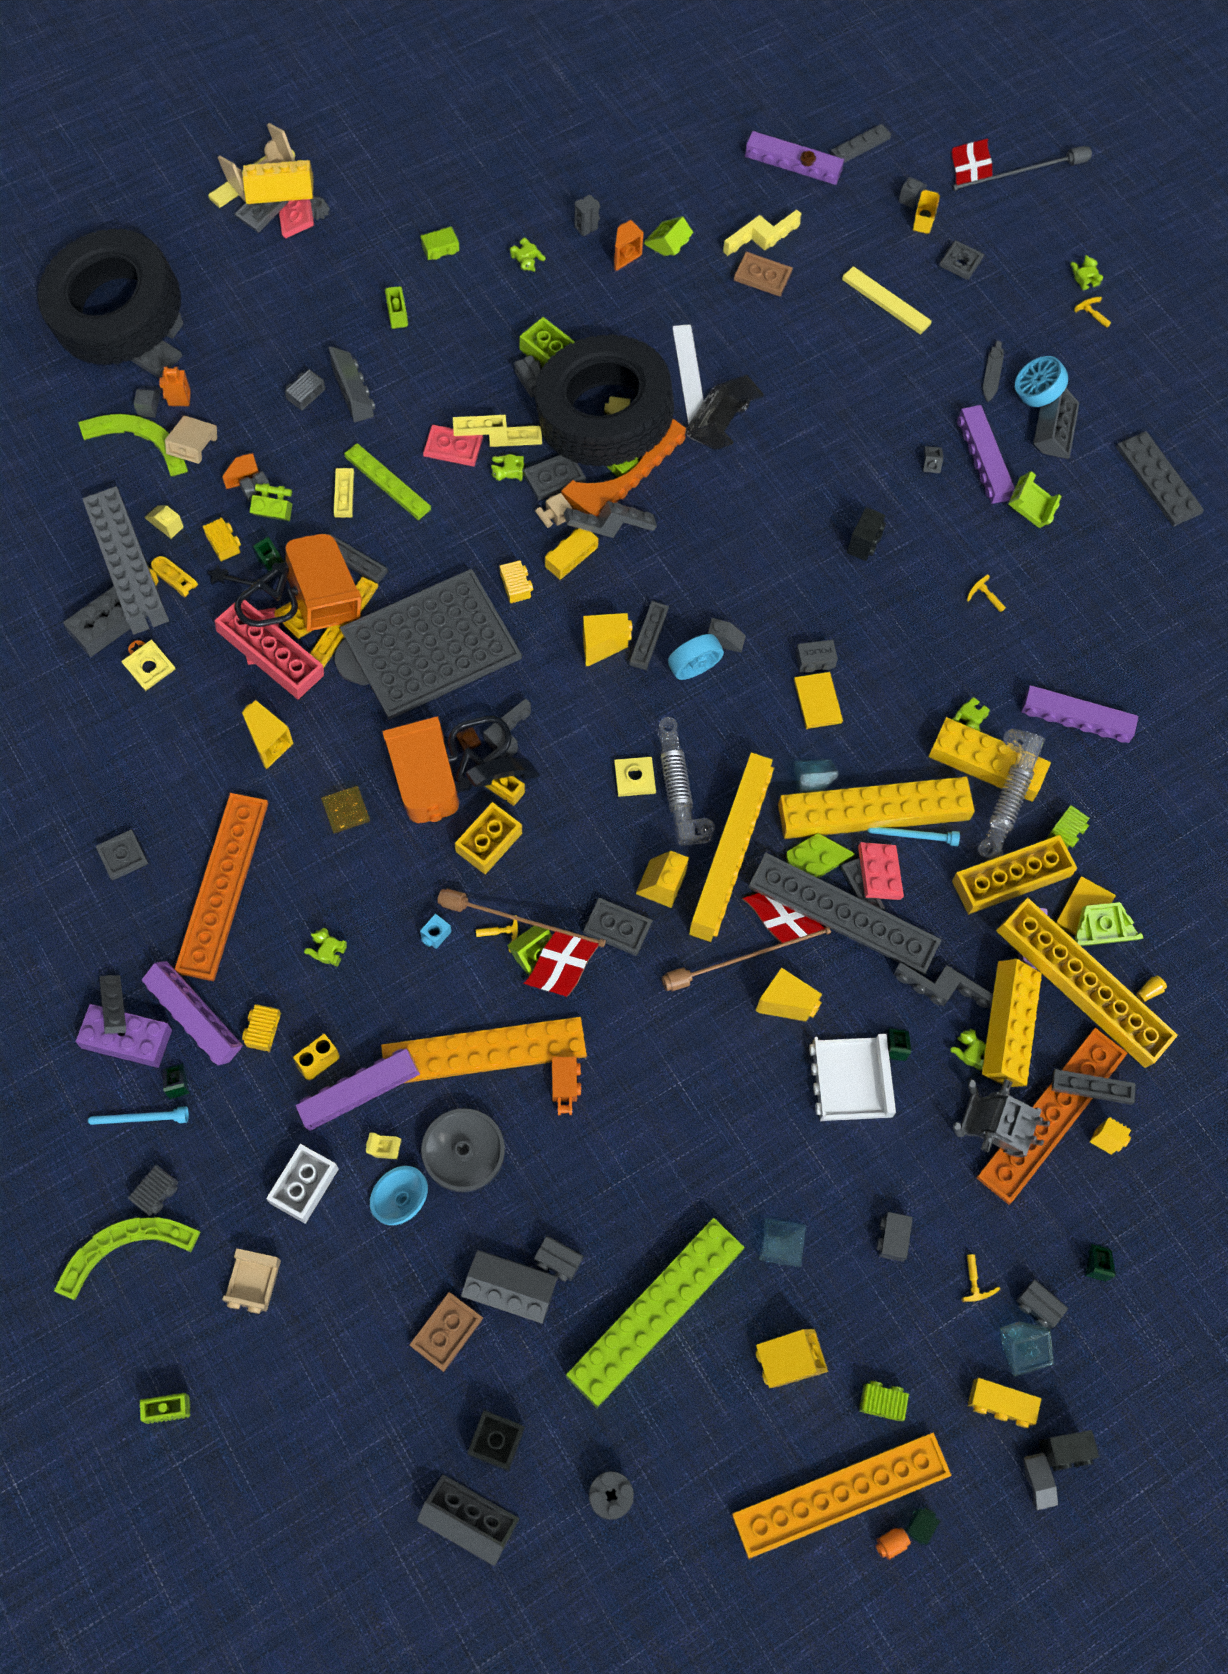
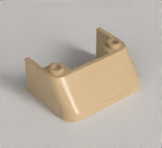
[218,123,295,203]

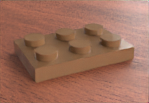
[734,252,793,297]
[410,1292,483,1372]

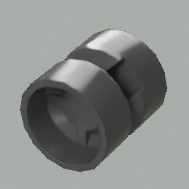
[239,471,269,502]

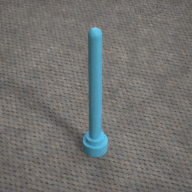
[867,827,960,847]
[88,1106,189,1125]

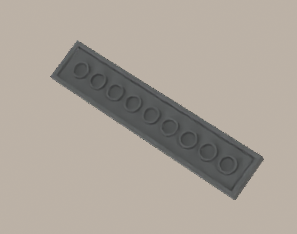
[748,853,942,975]

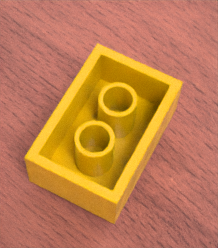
[455,802,522,874]

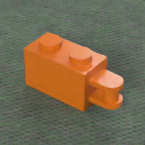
[159,366,191,406]
[552,1057,581,1115]

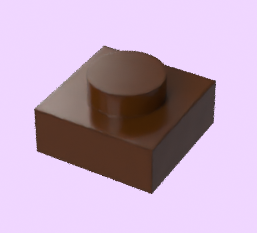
[456,727,481,751]

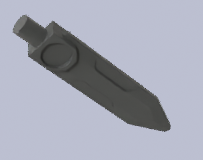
[982,341,1004,402]

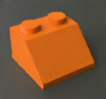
[614,220,643,271]

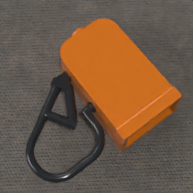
[235,534,362,632]
[382,716,512,823]

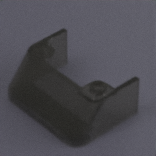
[685,375,764,450]

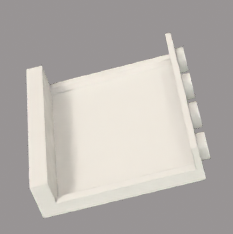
[809,1034,896,1121]

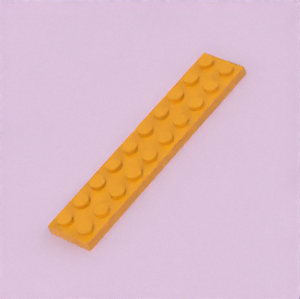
[381,1017,587,1083]
[732,1433,951,1559]

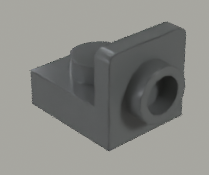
[923,446,943,473]

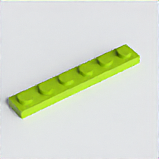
[344,443,431,520]

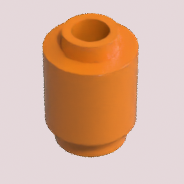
[876,1528,911,1560]

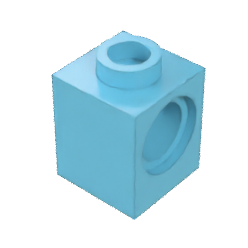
[420,914,451,949]

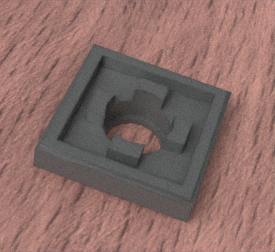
[939,240,984,280]

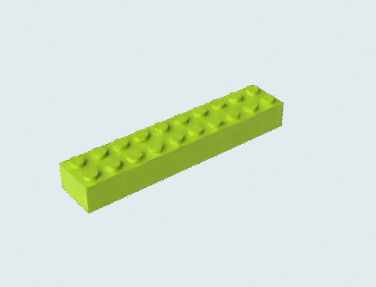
[566,1218,745,1408]

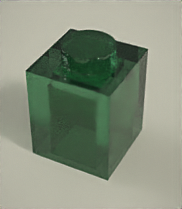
[905,1507,940,1546]

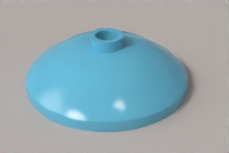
[370,1166,428,1225]

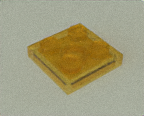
[321,786,370,833]

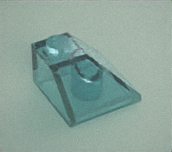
[794,759,838,793]
[759,1218,806,1267]
[1000,1321,1054,1377]

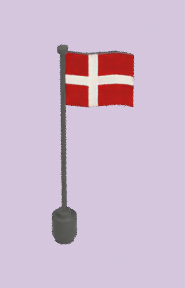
[952,139,1092,191]

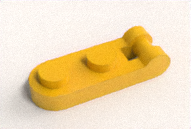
[151,556,198,597]

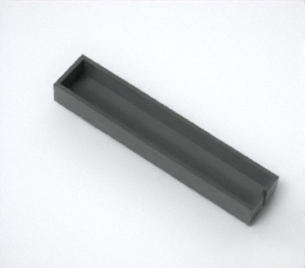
[82,486,169,635]

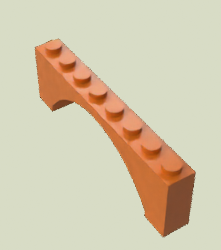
[561,419,686,517]

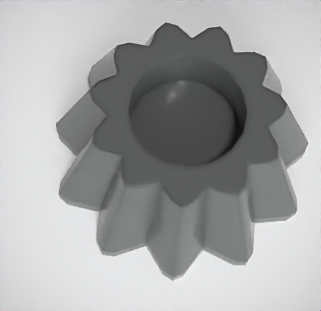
[310,197,330,220]

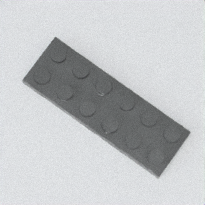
[1116,431,1204,527]

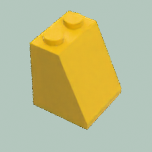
[583,613,632,666]
[242,700,293,769]
[636,851,689,908]
[756,968,822,1021]
[756,1329,828,1388]

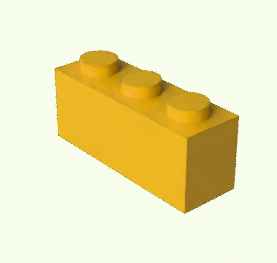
[545,529,598,580]
[968,1378,1041,1428]

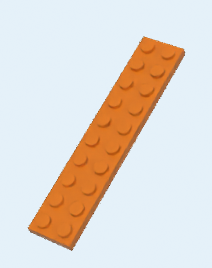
[175,793,269,981]
[976,1028,1128,1205]

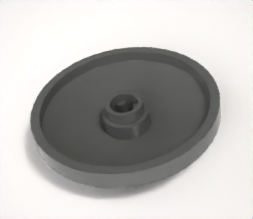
[421,1108,505,1192]

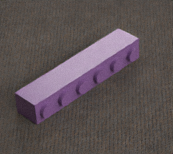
[745,131,844,185]
[957,405,1015,504]
[1021,685,1139,743]
[142,961,243,1065]
[295,1049,420,1131]

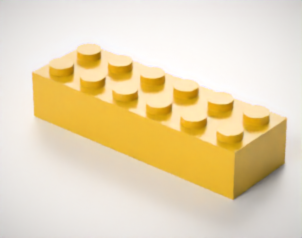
[928,717,1051,802]
[952,835,1077,915]
[982,959,1042,1087]

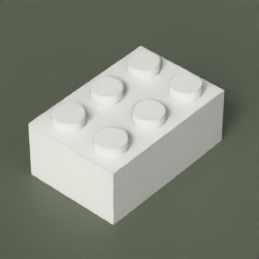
[266,1144,339,1224]

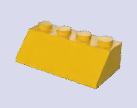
[243,160,313,204]

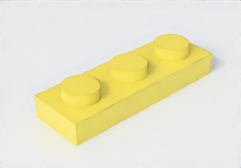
[334,468,354,518]

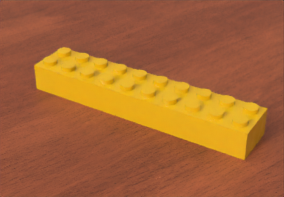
[689,753,774,942]
[778,777,975,839]
[996,898,1178,1068]

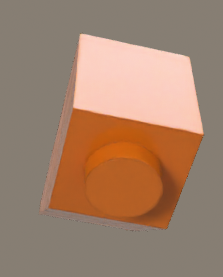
[222,453,258,489]

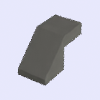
[1023,1453,1058,1510]

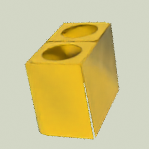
[913,190,940,234]
[293,1034,339,1080]

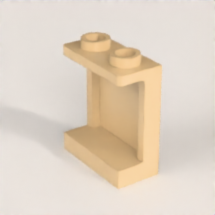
[165,416,217,464]
[222,1249,281,1314]

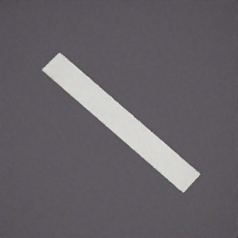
[673,325,709,437]

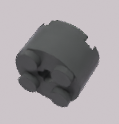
[589,1472,634,1520]

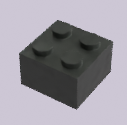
[847,507,886,561]
[467,1410,525,1471]
[1039,1430,1099,1471]

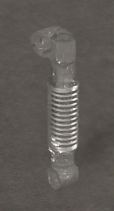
[658,717,715,845]
[978,729,1045,861]

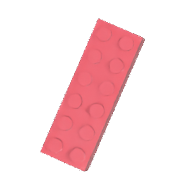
[215,600,324,699]

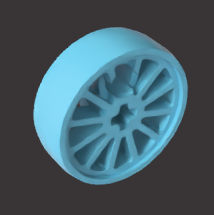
[1015,356,1068,407]
[668,634,724,680]

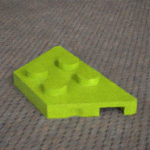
[786,833,854,878]
[1075,902,1143,946]

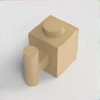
[535,493,572,528]

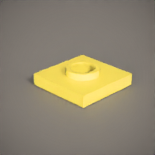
[121,639,175,691]
[614,757,656,797]

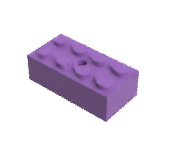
[76,1004,172,1068]

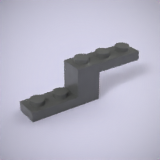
[564,501,657,538]
[473,699,531,768]
[893,963,993,1009]

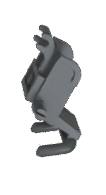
[953,1079,1050,1158]

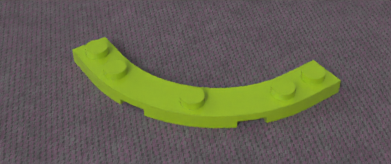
[78,414,188,476]
[54,1217,201,1300]

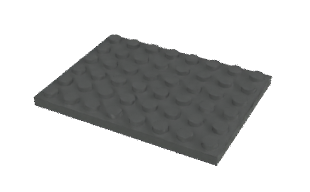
[340,569,522,720]

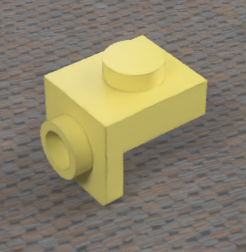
[366,1132,401,1159]

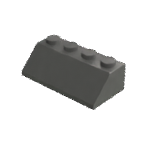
[328,347,375,423]
[1034,388,1079,459]
[461,1250,558,1323]
[417,1475,520,1566]

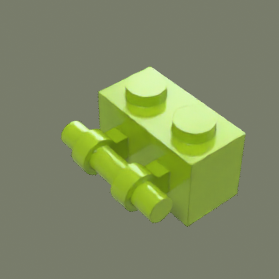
[250,483,292,521]

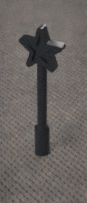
[207,565,271,590]

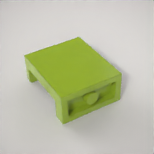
[1008,471,1062,528]

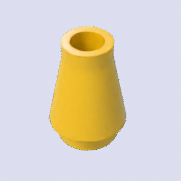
[1136,975,1167,1003]

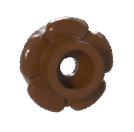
[800,151,816,166]

